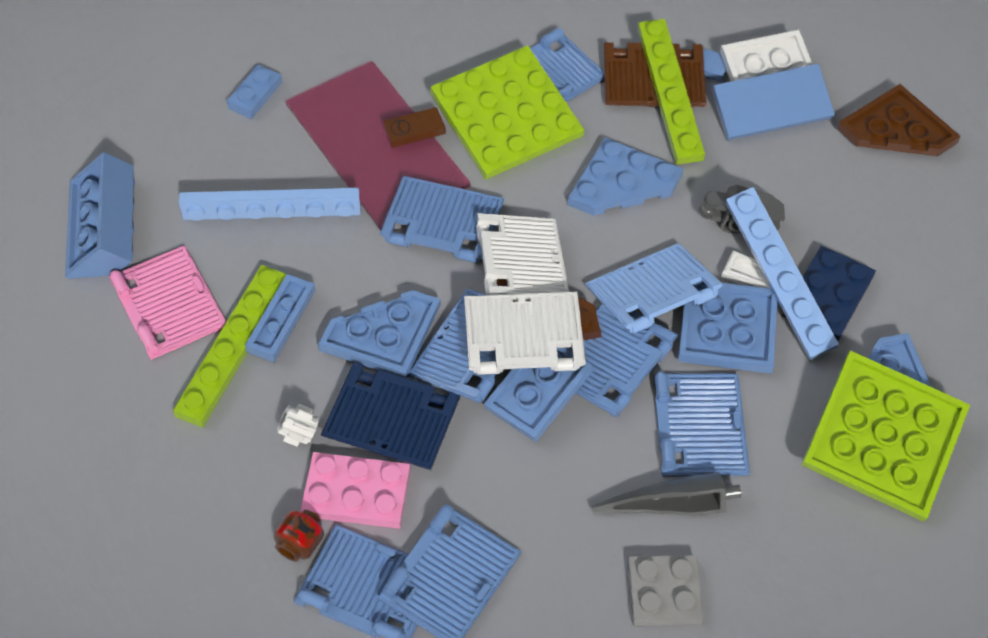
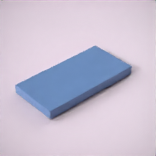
[711,64,835,141]

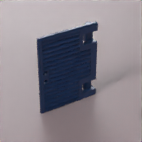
[321,362,461,470]

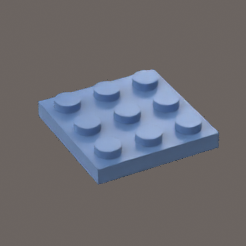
[678,281,777,374]

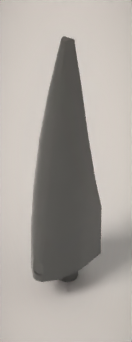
[592,472,741,516]

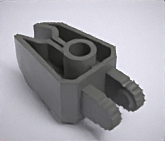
[698,185,785,234]

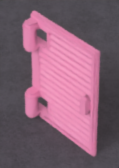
[109,245,227,360]

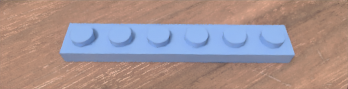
[725,187,839,361]
[179,188,361,221]

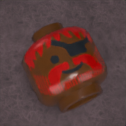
[273,509,324,562]

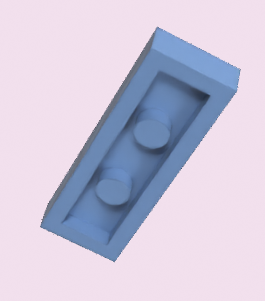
[245,274,316,363]

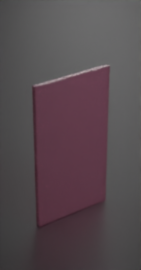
[285,61,471,231]

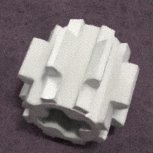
[277,403,319,447]

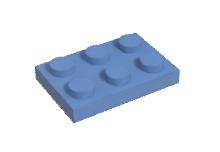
[484,347,593,443]

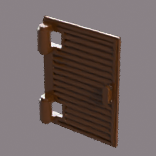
[604,42,707,107]

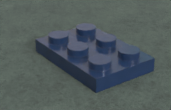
[782,245,876,342]

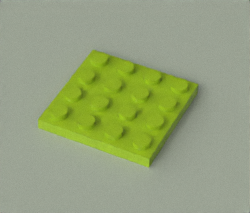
[430,45,585,180]
[801,350,970,522]

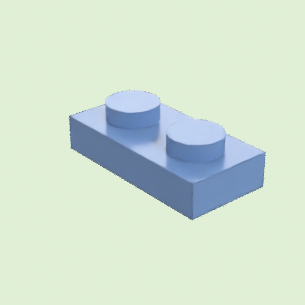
[227,65,282,119]

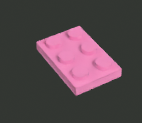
[301,452,411,529]

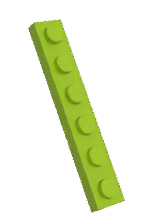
[637,19,705,165]
[173,265,287,428]

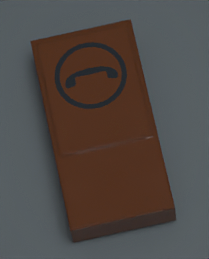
[382,107,446,148]

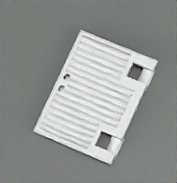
[476,213,569,295]
[464,291,586,375]

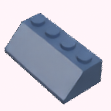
[65,152,135,279]

